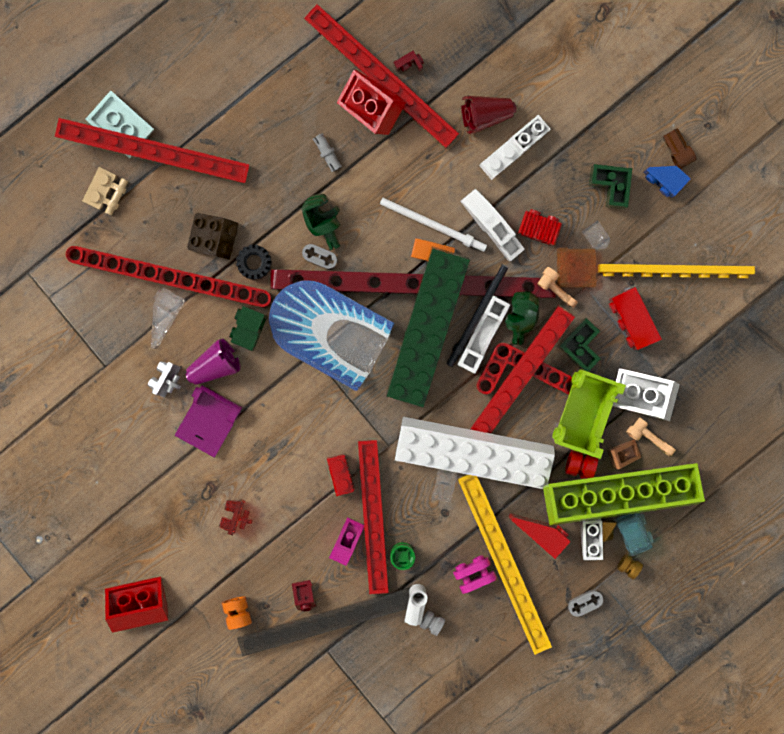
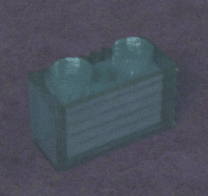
[615,513,654,556]

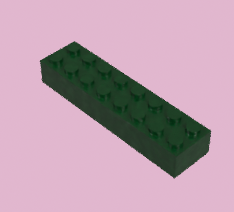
[386,246,470,407]

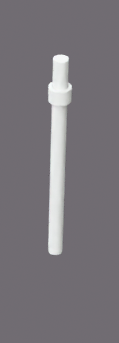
[380,198,487,252]

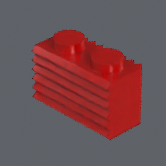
[517,209,562,246]
[327,453,355,496]

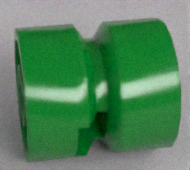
[390,542,415,570]

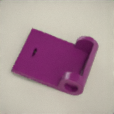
[174,385,243,458]

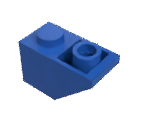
[643,166,690,198]

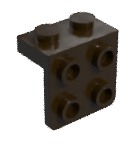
[187,213,238,260]

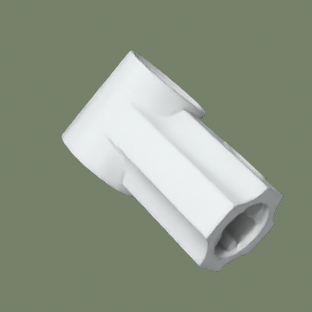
[404,584,427,626]

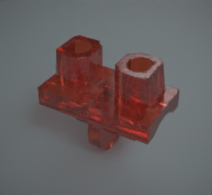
[219,499,253,536]

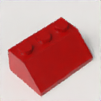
[608,287,662,350]
[105,576,168,633]

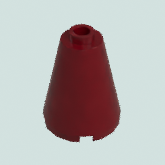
[461,95,516,135]

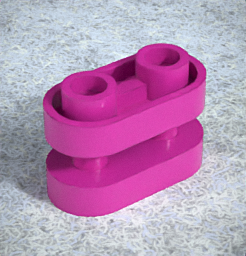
[453,555,497,594]

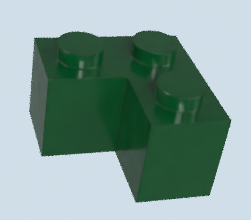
[589,164,633,209]
[229,306,268,351]
[557,318,601,372]

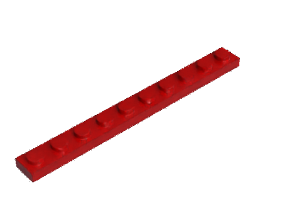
[304,4,459,149]
[54,118,250,183]

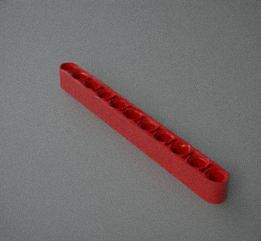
[66,246,272,308]

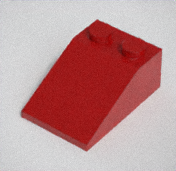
[337,70,406,135]
[508,513,571,559]

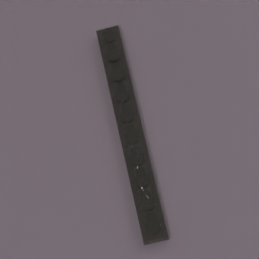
[237,587,423,657]

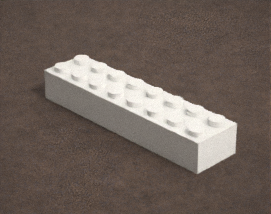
[395,417,555,489]

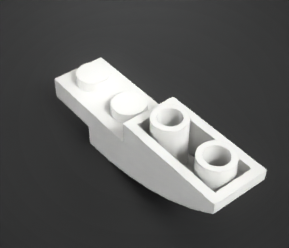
[479,115,551,180]
[460,189,525,261]
[580,518,603,560]

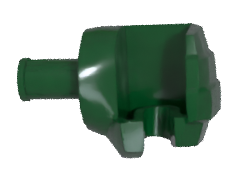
[301,194,341,250]
[505,292,540,345]

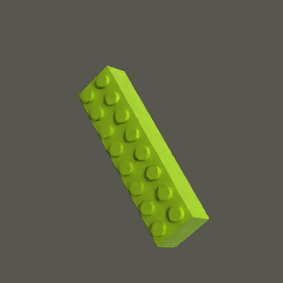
[543,463,705,526]

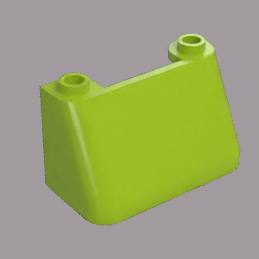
[552,370,626,459]

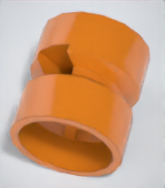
[222,596,252,630]

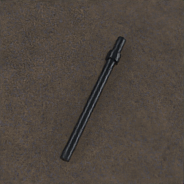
[446,264,509,367]

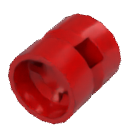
[565,450,598,479]

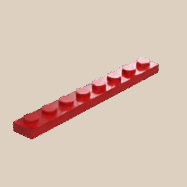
[470,305,575,434]
[358,440,388,594]

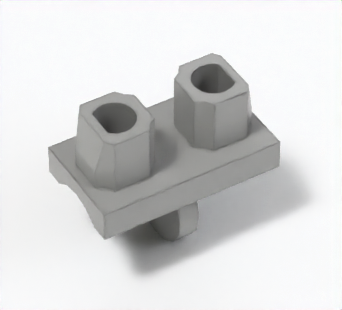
[148,361,181,398]

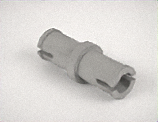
[313,133,342,172]

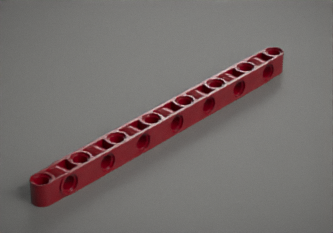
[270,269,556,298]

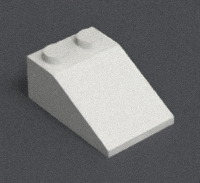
[613,368,680,421]

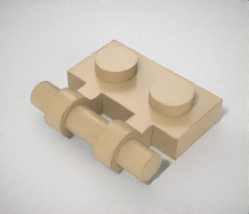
[82,167,129,216]

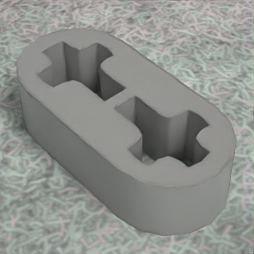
[302,244,337,269]
[568,590,603,617]

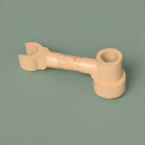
[537,267,578,309]
[626,418,676,456]

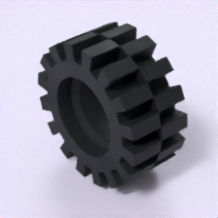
[236,245,272,280]

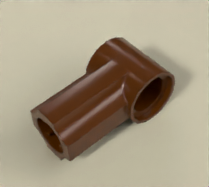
[663,128,697,169]

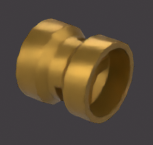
[616,553,643,580]

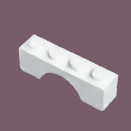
[457,296,510,374]

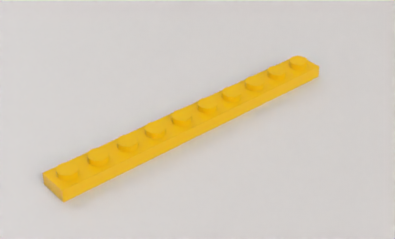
[458,474,552,655]

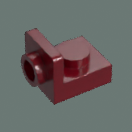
[393,50,424,72]
[292,580,317,612]

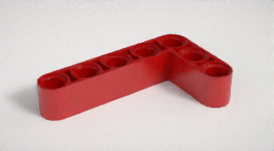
[476,343,572,395]

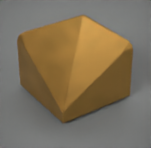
[601,520,617,542]

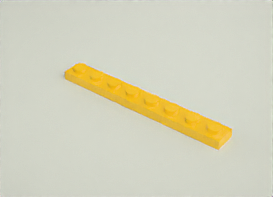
[598,264,755,279]

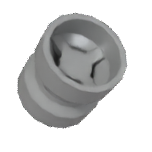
[419,610,445,636]

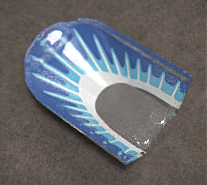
[269,281,394,391]

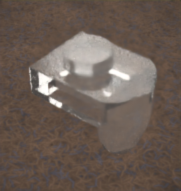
[582,220,611,251]

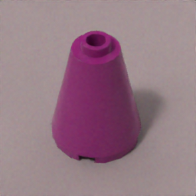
[185,338,241,385]

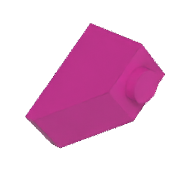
[329,517,364,566]

